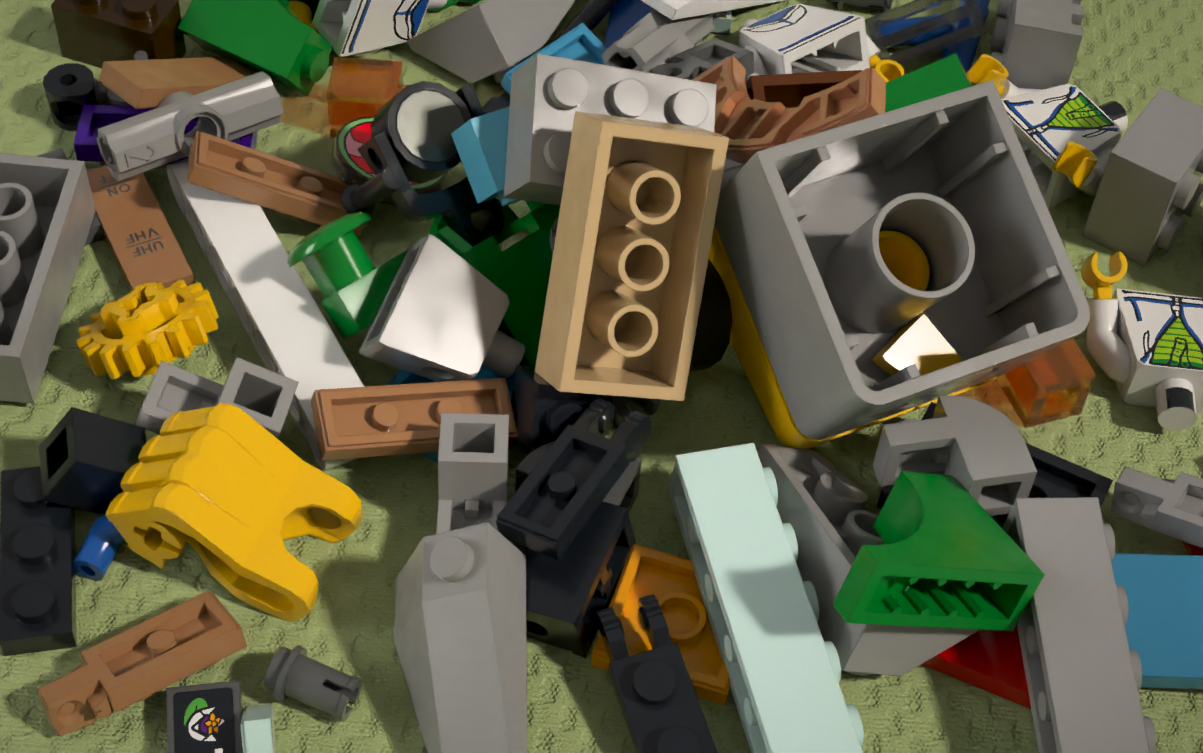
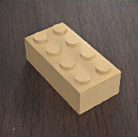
[535,111,729,401]

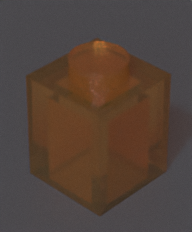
[327,57,408,138]
[996,338,1096,428]

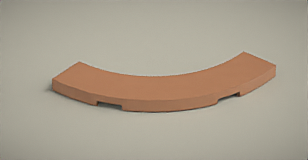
[693,56,886,164]

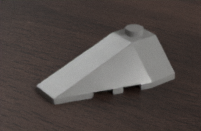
[758,443,979,676]

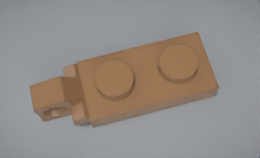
[37,591,247,737]

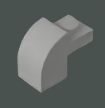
[134,357,299,439]
[873,395,1037,516]
[436,413,509,534]

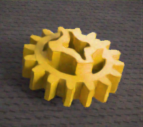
[76,280,219,379]

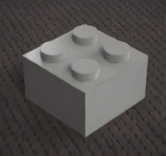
[1082,88,1203,266]

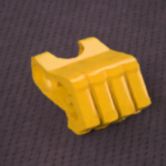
[106,403,363,621]

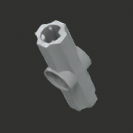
[602,9,715,73]
[96,72,284,181]

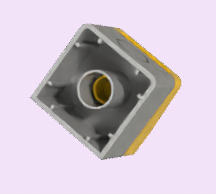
[708,80,1090,450]

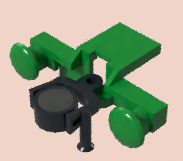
[287,81,560,366]

